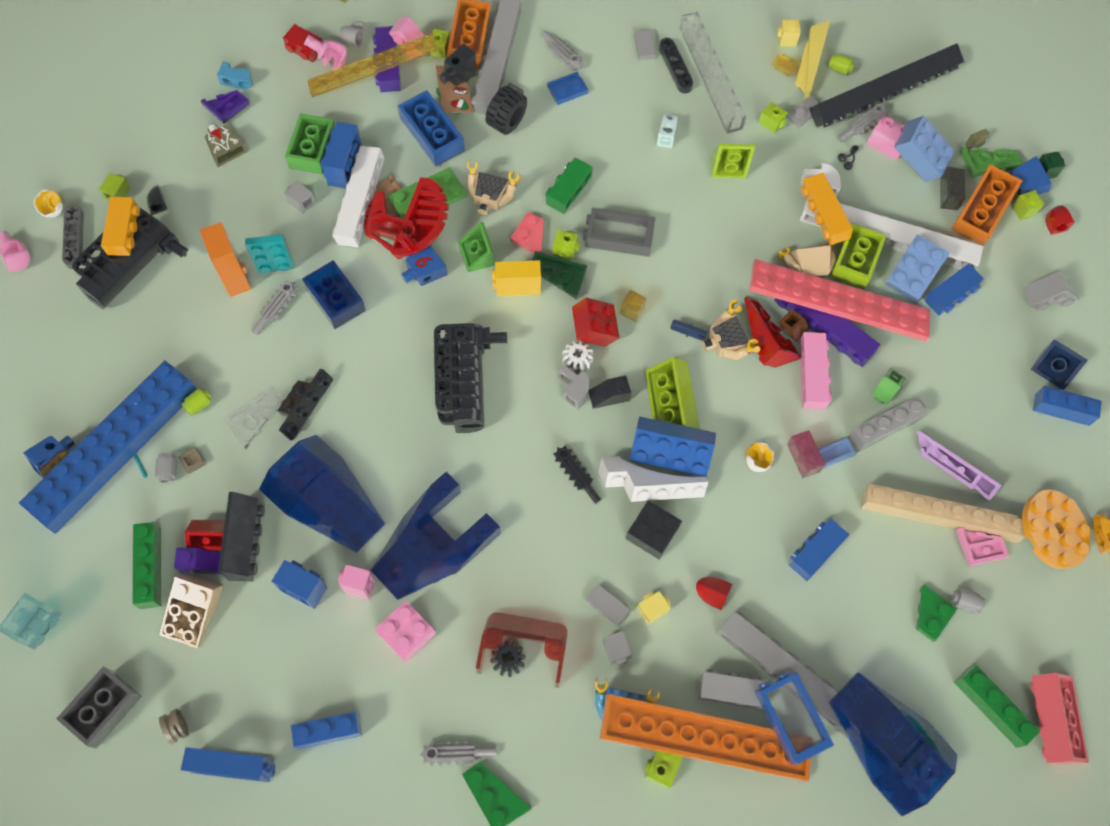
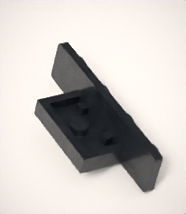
[277,369,333,441]

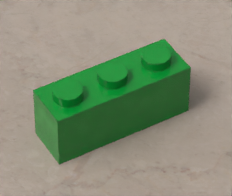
[545,157,593,214]

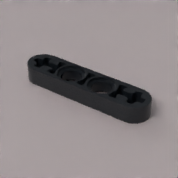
[659,38,694,94]

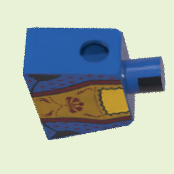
[23,435,75,478]

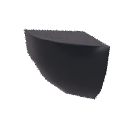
[147,185,168,215]

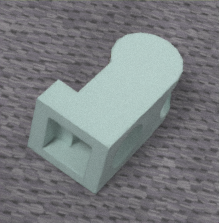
[657,113,678,148]

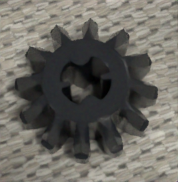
[490,641,526,677]

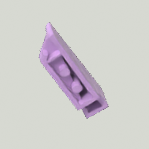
[917,430,1002,501]

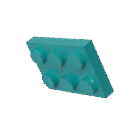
[245,234,295,273]

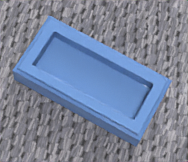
[812,437,857,470]

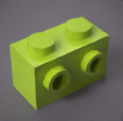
[643,750,683,789]

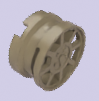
[159,709,189,744]

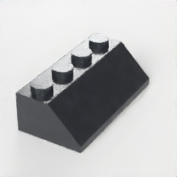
[218,491,265,582]

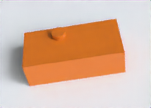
[447,0,491,69]
[951,164,1023,246]
[199,222,251,297]

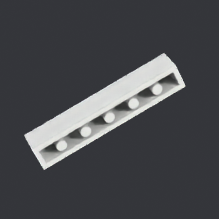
[332,146,385,247]

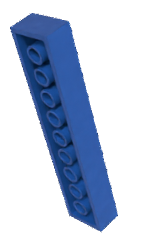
[19,360,197,534]

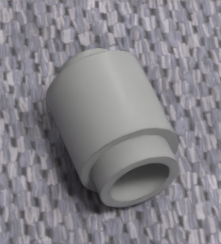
[155,453,177,483]
[951,588,985,614]

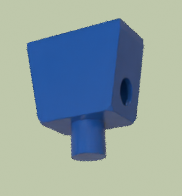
[1011,156,1052,196]

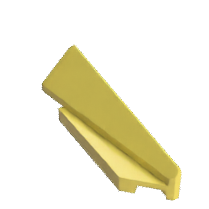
[795,20,831,99]

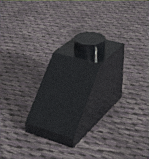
[589,375,631,409]

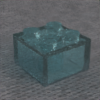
[0,593,61,650]

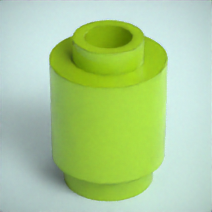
[828,54,855,76]
[181,388,212,416]

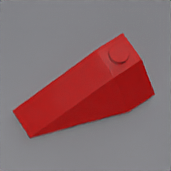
[744,296,801,368]

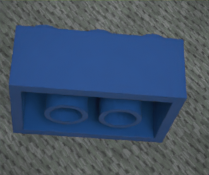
[321,122,362,189]

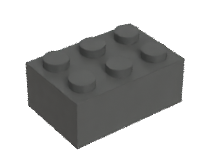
[56,666,142,748]

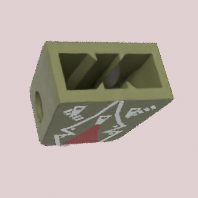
[205,124,247,167]

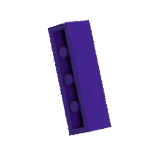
[373,26,401,93]

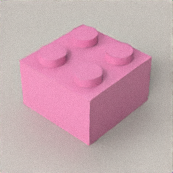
[375,600,436,663]

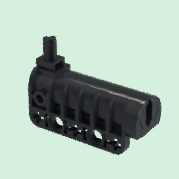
[72,208,189,309]
[434,323,507,433]

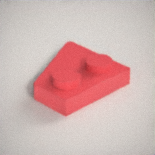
[510,211,544,254]

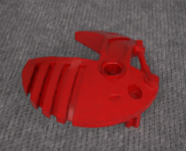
[364,177,449,260]

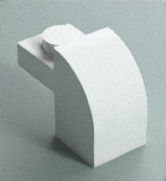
[801,163,841,197]

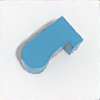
[217,62,253,89]

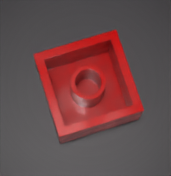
[572,297,620,347]

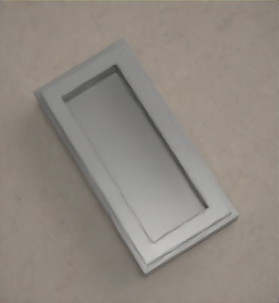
[634,29,656,60]
[586,584,630,627]

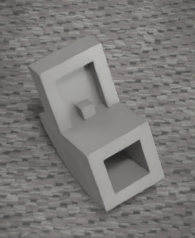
[558,364,590,410]

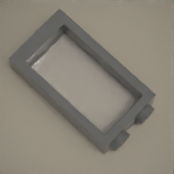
[583,207,656,257]

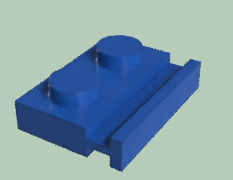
[547,71,588,105]

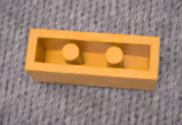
[101,197,140,256]

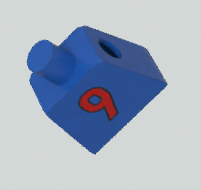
[401,245,448,286]

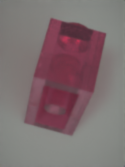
[787,430,826,478]

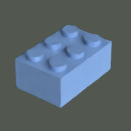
[894,115,955,182]
[885,234,950,303]

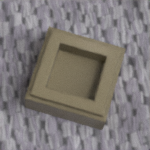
[179,447,206,474]

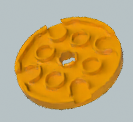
[1022,489,1091,569]

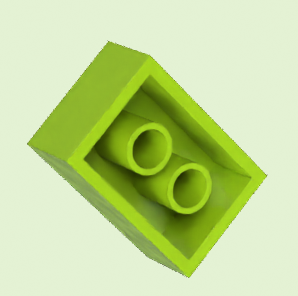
[830,223,887,290]

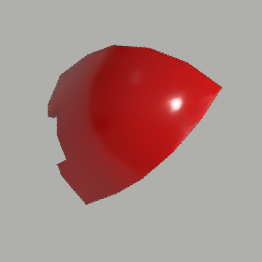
[1045,205,1075,235]
[696,577,732,611]

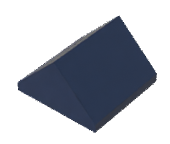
[1031,339,1088,390]

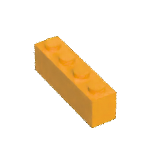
[801,172,853,245]

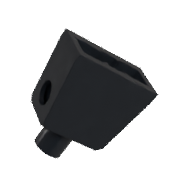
[439,44,476,86]

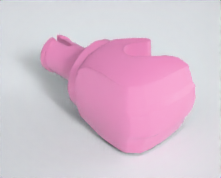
[304,34,347,72]
[0,231,30,272]

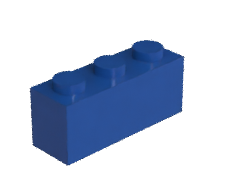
[924,263,984,316]
[1033,385,1102,426]
[789,519,850,581]
[291,711,362,750]

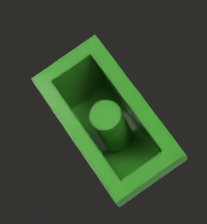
[872,368,906,405]

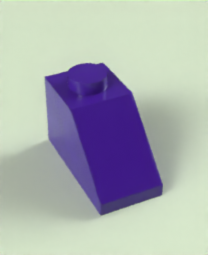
[174,548,221,574]

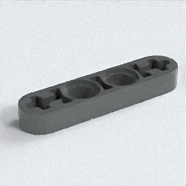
[62,204,84,269]

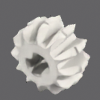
[562,340,594,371]

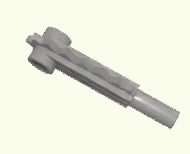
[541,31,584,71]
[838,104,888,142]
[251,281,299,335]
[420,741,496,766]

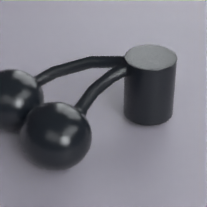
[838,145,859,170]

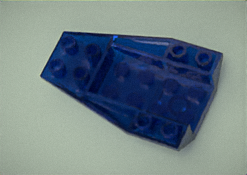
[259,435,385,553]
[829,672,958,816]

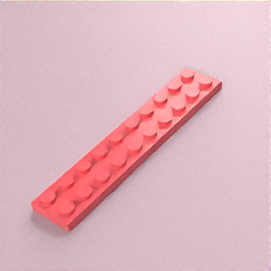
[749,259,930,341]

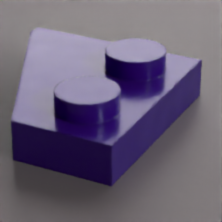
[201,90,250,124]

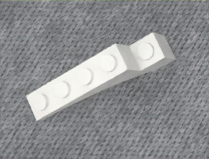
[598,456,708,502]

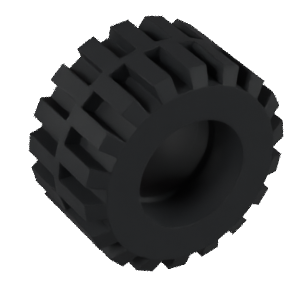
[485,86,527,135]

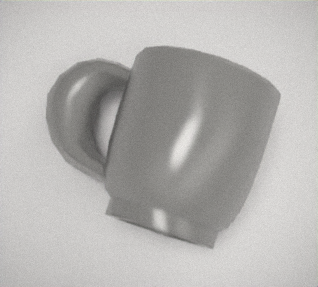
[339,21,366,47]

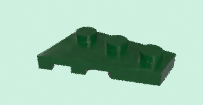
[532,251,587,300]

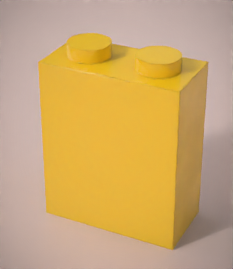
[492,260,541,296]

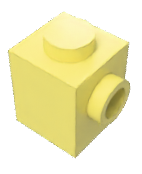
[777,19,800,46]
[637,591,671,625]

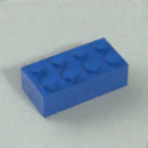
[397,90,465,167]
[630,416,716,477]

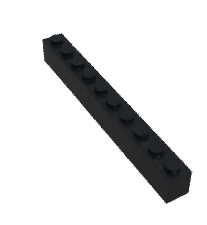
[809,43,965,128]

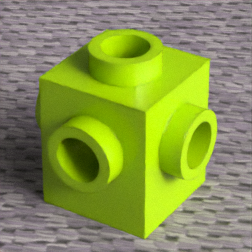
[553,230,581,259]

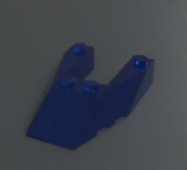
[371,471,501,600]

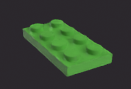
[387,167,467,219]

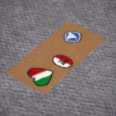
[435,65,473,113]

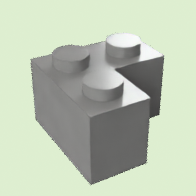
[1023,271,1079,310]

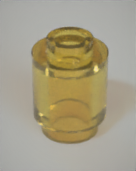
[773,54,799,77]

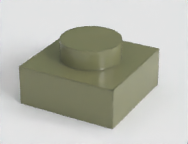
[965,129,989,150]

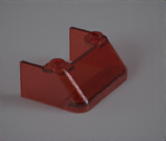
[476,612,568,688]

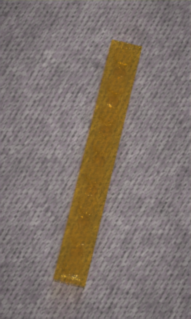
[307,33,439,97]

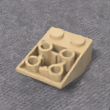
[160,572,224,648]

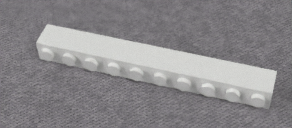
[799,199,983,269]

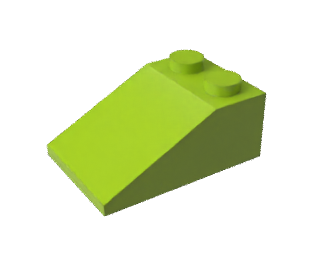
[711,144,755,178]

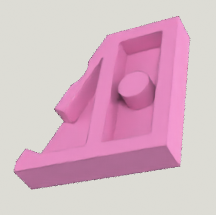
[955,528,1009,566]

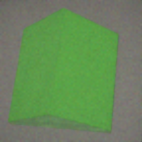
[458,222,495,272]

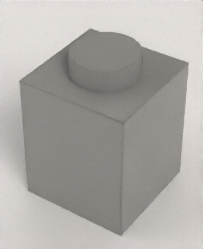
[284,181,315,214]
[603,631,632,666]

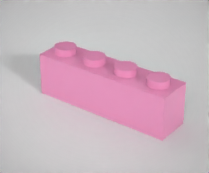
[800,332,832,409]

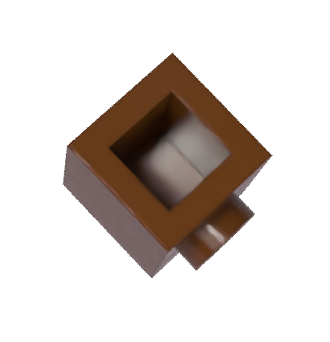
[779,309,809,342]

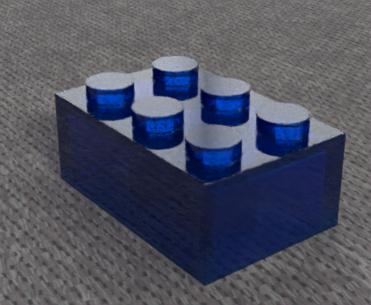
[302,260,366,329]

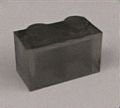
[940,167,965,210]

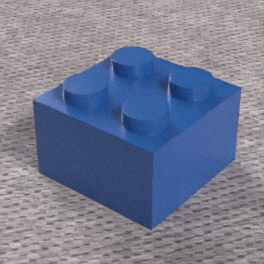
[271,560,327,609]

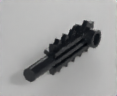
[553,446,601,504]

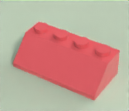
[1031,673,1089,764]

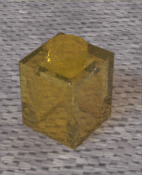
[620,289,647,322]

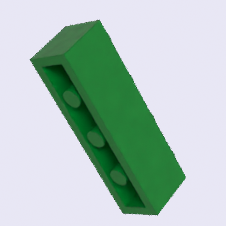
[132,522,161,609]
[954,665,1041,748]

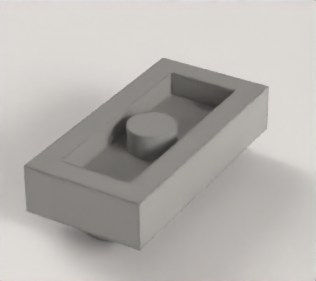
[787,95,820,128]

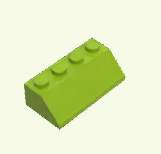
[645,357,700,429]

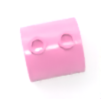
[867,115,905,160]

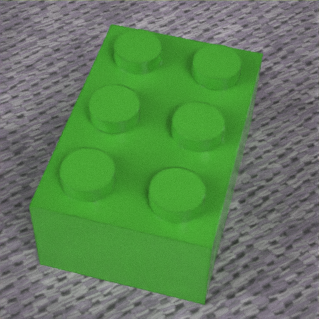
[285,113,335,175]

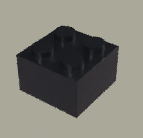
[626,500,682,560]

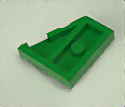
[916,585,957,642]

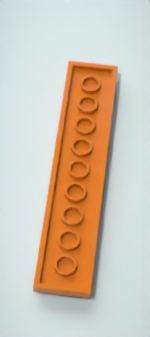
[599,694,812,782]

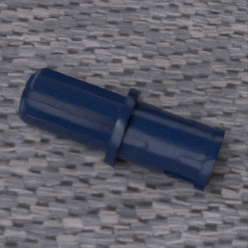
[670,319,708,341]

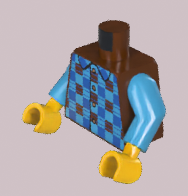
[595,678,660,719]

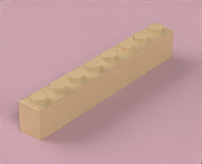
[860,483,1026,543]

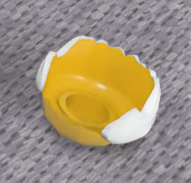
[34,190,63,218]
[745,442,774,472]

